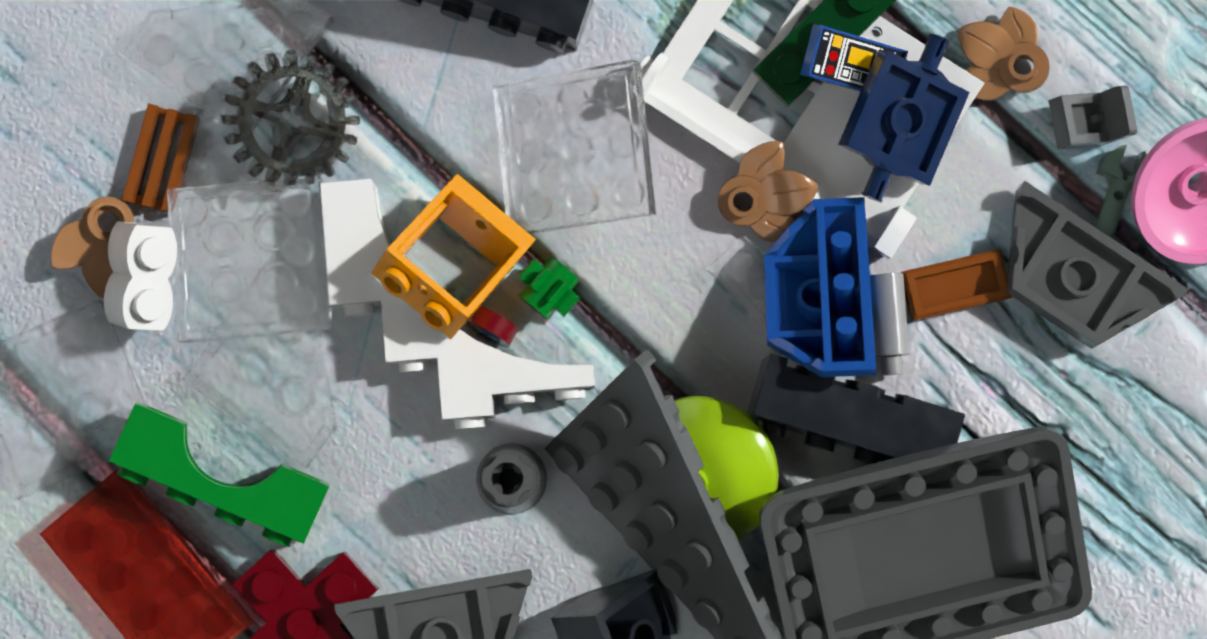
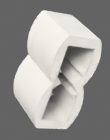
[104,221,177,331]

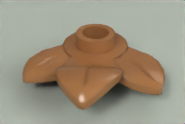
[958,6,1050,101]
[718,141,818,242]
[51,197,134,298]

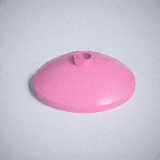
[1131,118,1207,264]

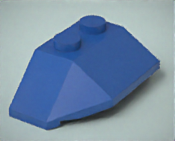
[764,197,876,377]

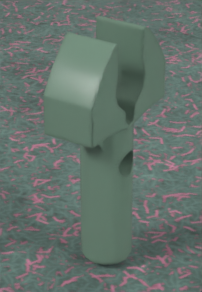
[1096,145,1147,238]

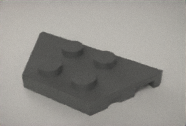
[1006,181,1189,349]
[334,569,532,639]

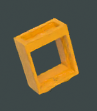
[371,174,536,340]

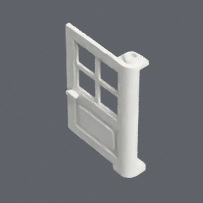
[631,0,984,259]

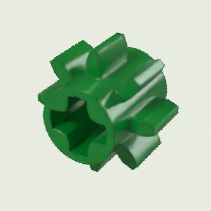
[518,256,580,320]

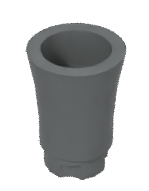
[476,443,547,514]

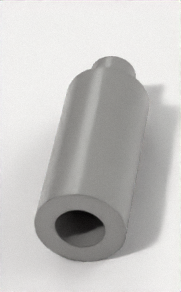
[870,273,910,376]

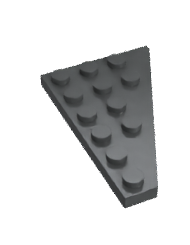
[544,349,783,639]

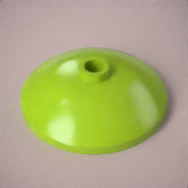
[674,396,779,540]

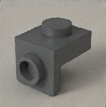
[1048,85,1137,149]

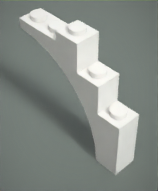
[320,179,595,430]

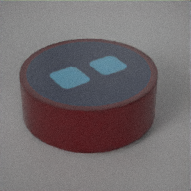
[465,306,518,348]

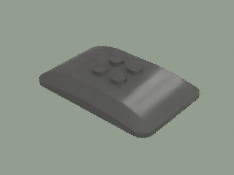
[759,426,1092,639]

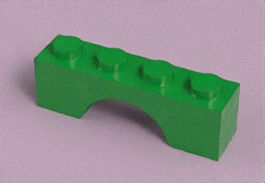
[109,402,329,547]

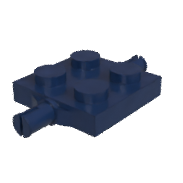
[838,34,970,203]

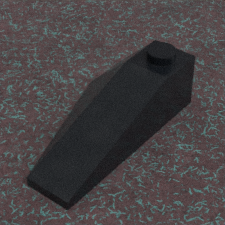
[551,570,678,639]

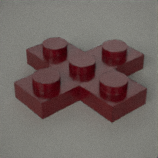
[232,549,380,639]

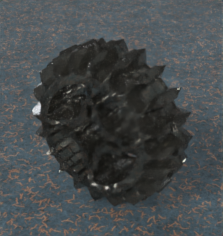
[220,50,360,189]

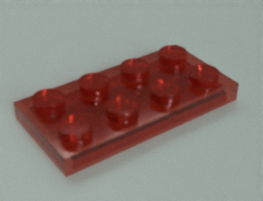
[40,468,254,639]

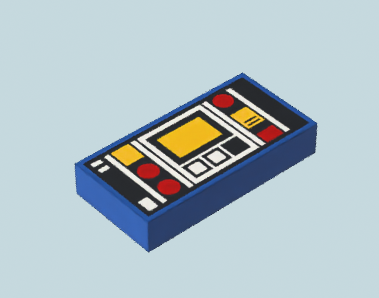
[800,25,908,92]

